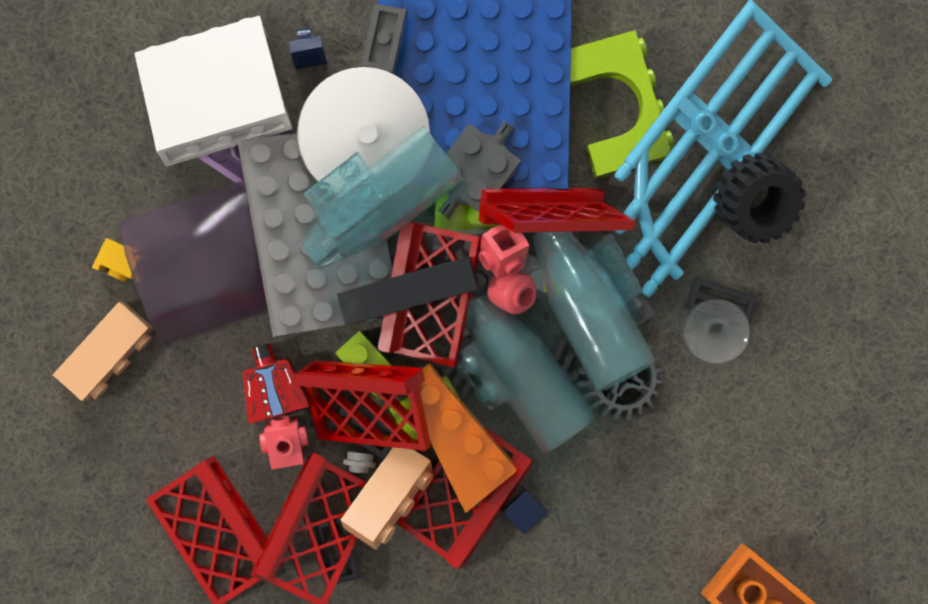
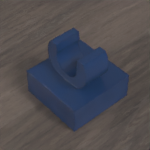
[289,27,327,69]

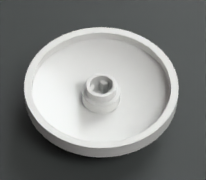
[297,67,430,201]

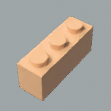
[53,302,154,401]
[341,447,433,550]

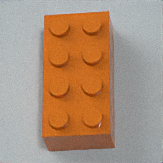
[701,543,816,604]

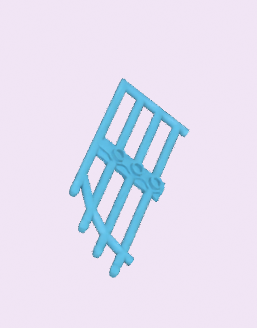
[614,0,832,298]

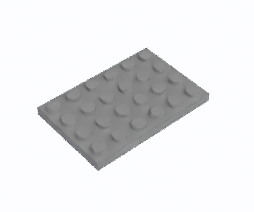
[238,133,392,337]

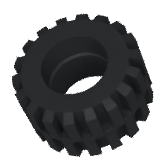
[713,153,806,244]

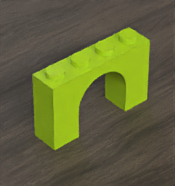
[570,30,675,180]

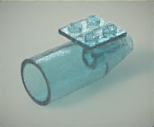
[301,126,465,269]
[533,232,656,393]
[455,292,597,454]

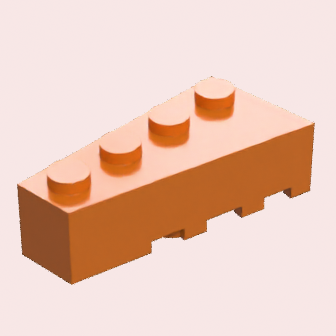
[408,363,517,513]

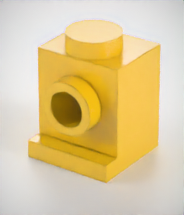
[92,238,148,282]

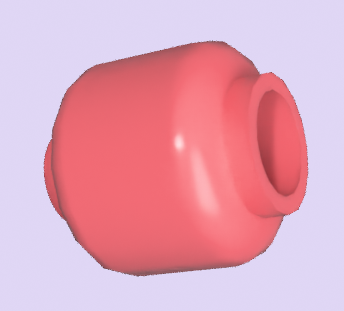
[487,271,537,314]

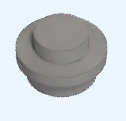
[343,451,376,473]

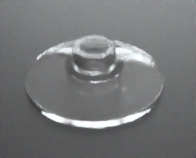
[684,299,750,364]

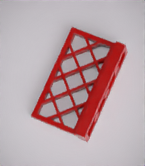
[478,188,635,233]
[377,221,482,368]
[295,360,431,451]
[396,425,535,569]
[250,453,367,604]
[145,455,284,604]

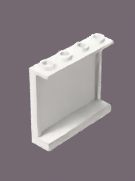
[135,16,292,167]

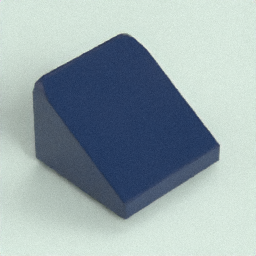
[502,488,548,534]

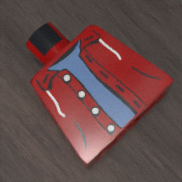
[243,343,310,424]

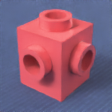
[478,225,529,279]
[259,415,308,470]

